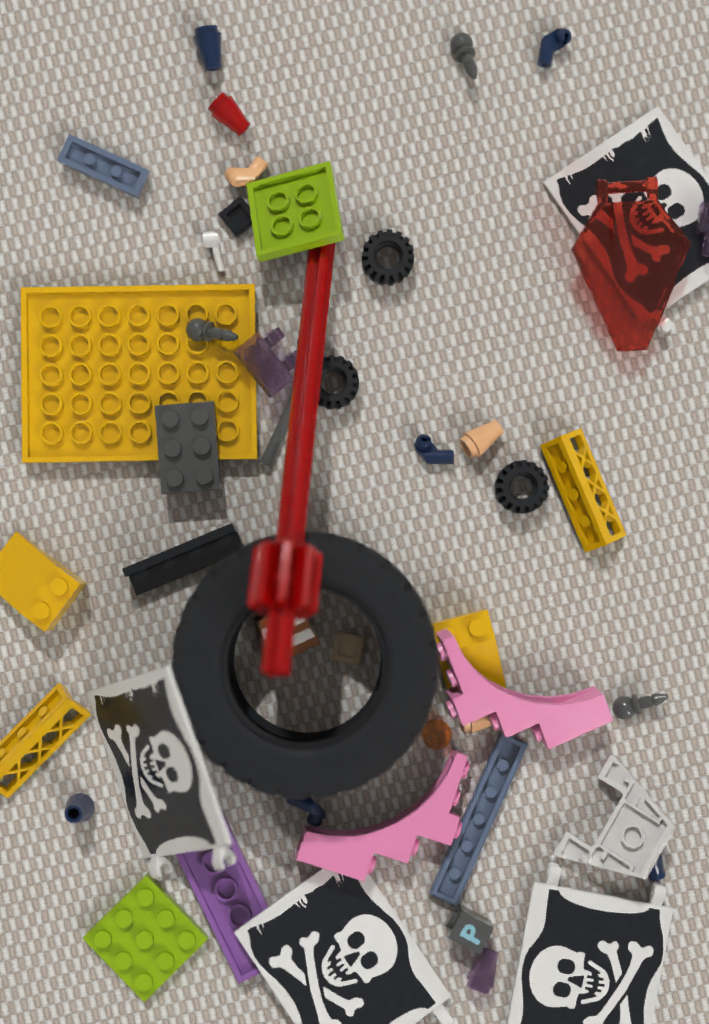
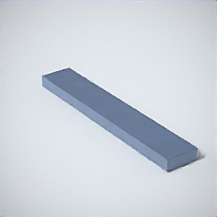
[429,731,528,906]

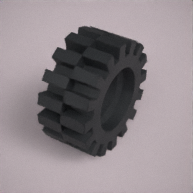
[362,229,415,286]
[318,355,359,410]
[494,460,550,514]

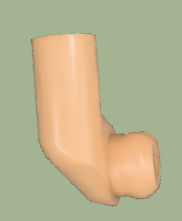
[225,156,268,187]

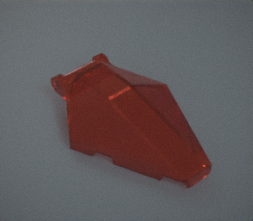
[571,176,691,351]

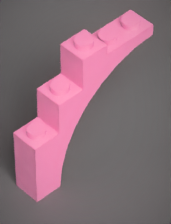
[436,628,613,749]
[295,749,470,881]

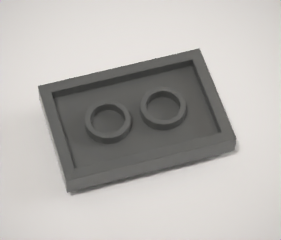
[155,401,221,495]

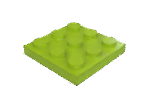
[246,161,345,262]
[83,873,209,1002]

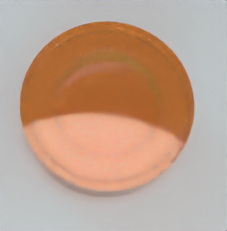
[422,719,452,750]

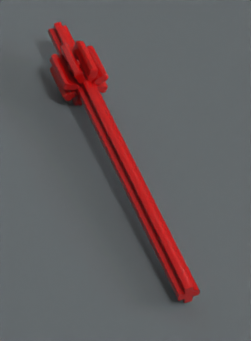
[247,243,335,677]

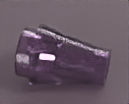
[466,947,499,995]

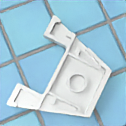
[553,755,676,879]

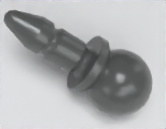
[450,32,477,80]
[186,318,238,343]
[612,693,668,720]

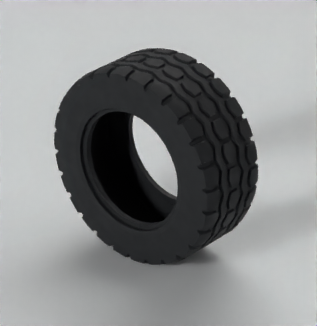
[171,531,439,799]

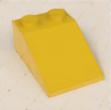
[0,531,87,632]
[432,608,507,690]

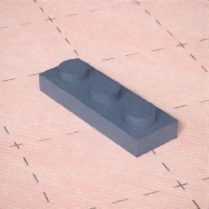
[57,134,150,199]

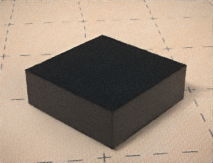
[218,196,252,238]

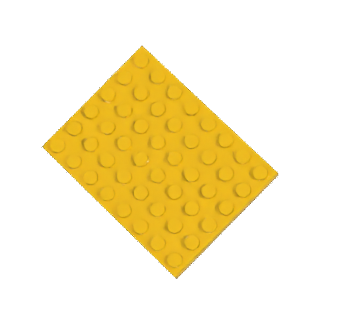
[21,284,258,463]

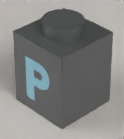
[445,904,494,954]

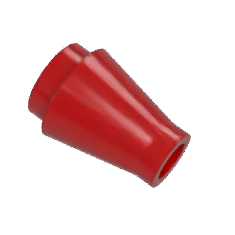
[208,92,251,137]

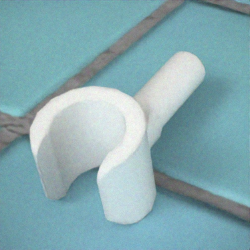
[203,232,225,272]

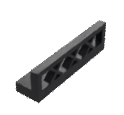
[122,523,244,596]

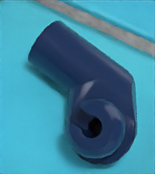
[537,28,571,68]
[414,434,454,464]
[286,797,326,827]

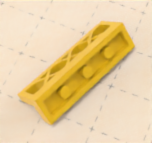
[540,428,626,553]
[0,683,91,798]

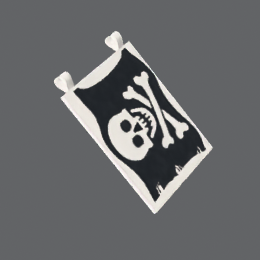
[543,106,709,335]
[86,665,236,879]
[506,862,673,1024]
[234,868,453,1024]

